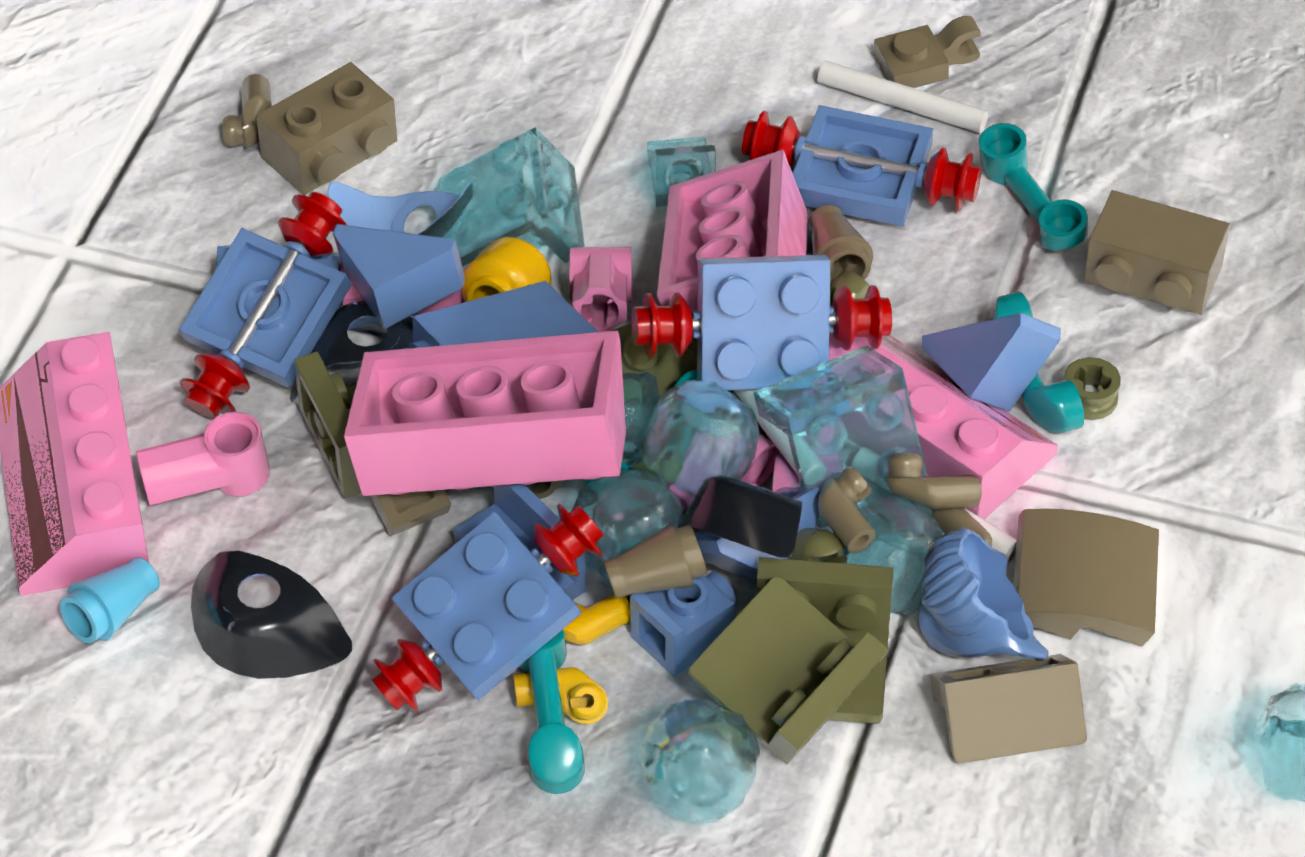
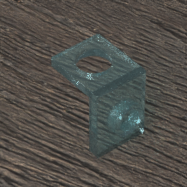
[647,137,716,207]

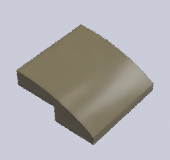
[1013,508,1159,647]

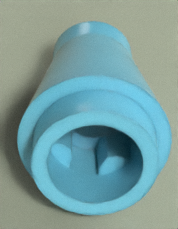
[59,557,160,643]

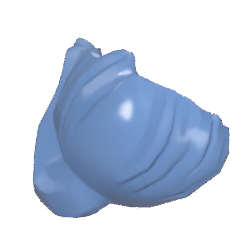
[918,527,1049,661]

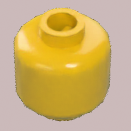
[462,237,552,302]

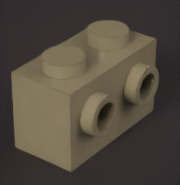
[256,62,397,195]
[1084,190,1230,315]

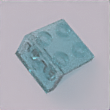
[437,127,585,267]
[753,345,927,529]

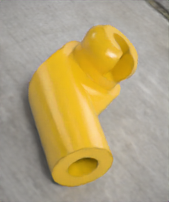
[563,593,631,645]
[513,667,608,724]

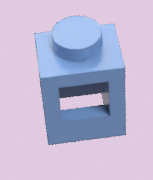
[630,571,736,677]

